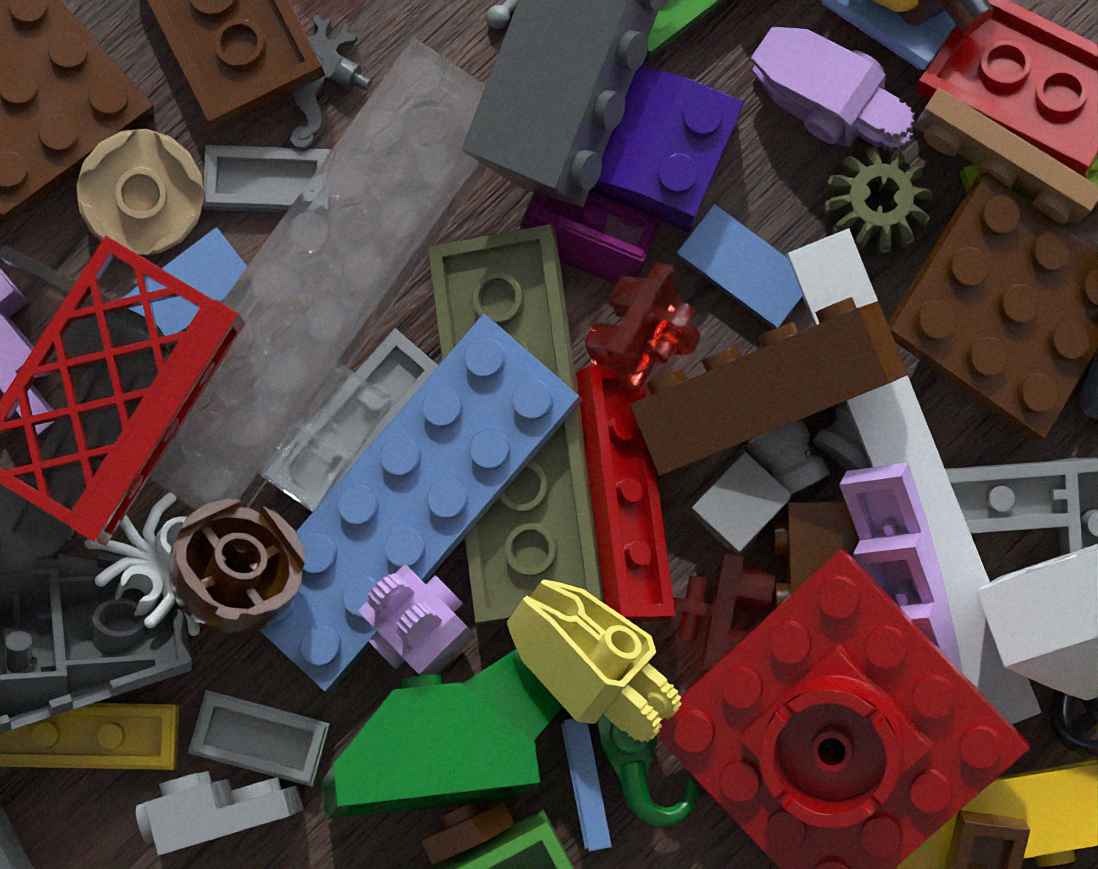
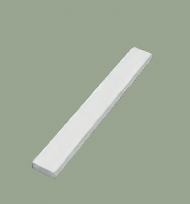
[786,228,1042,724]

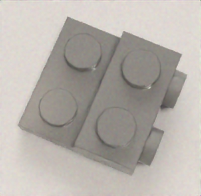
[136,771,304,856]

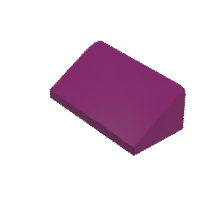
[522,190,662,289]

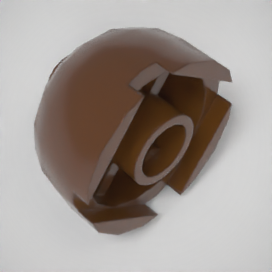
[169,499,305,635]

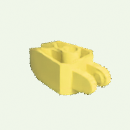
[507,580,682,743]

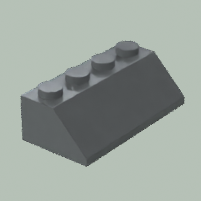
[461,0,668,207]

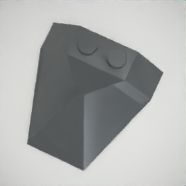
[0,542,192,734]

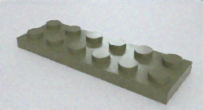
[428,224,605,624]

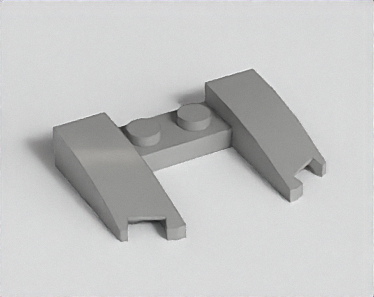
[945,456,1098,556]

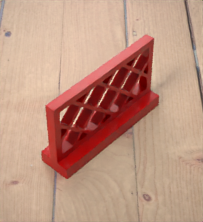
[0,235,246,546]

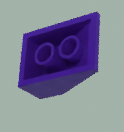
[590,66,744,233]

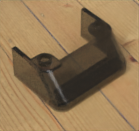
[0,245,170,558]

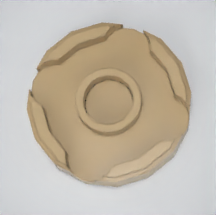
[77,129,204,255]

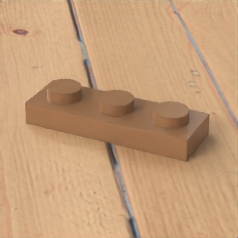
[914,87,1098,227]

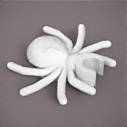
[85,492,200,636]

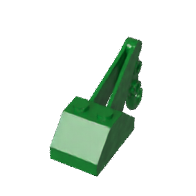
[321,622,698,827]

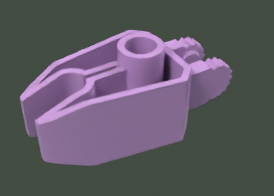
[751,27,914,154]
[358,564,475,675]

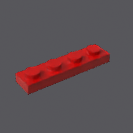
[576,365,676,622]

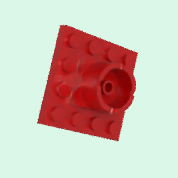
[656,547,1030,869]

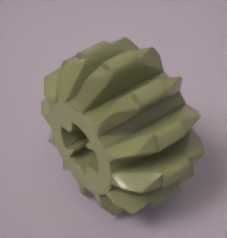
[823,147,932,256]

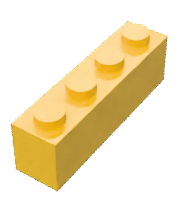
[894,760,1098,869]

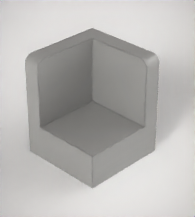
[692,452,790,561]

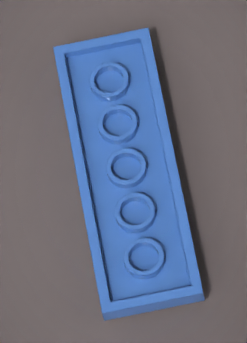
[260,313,583,692]

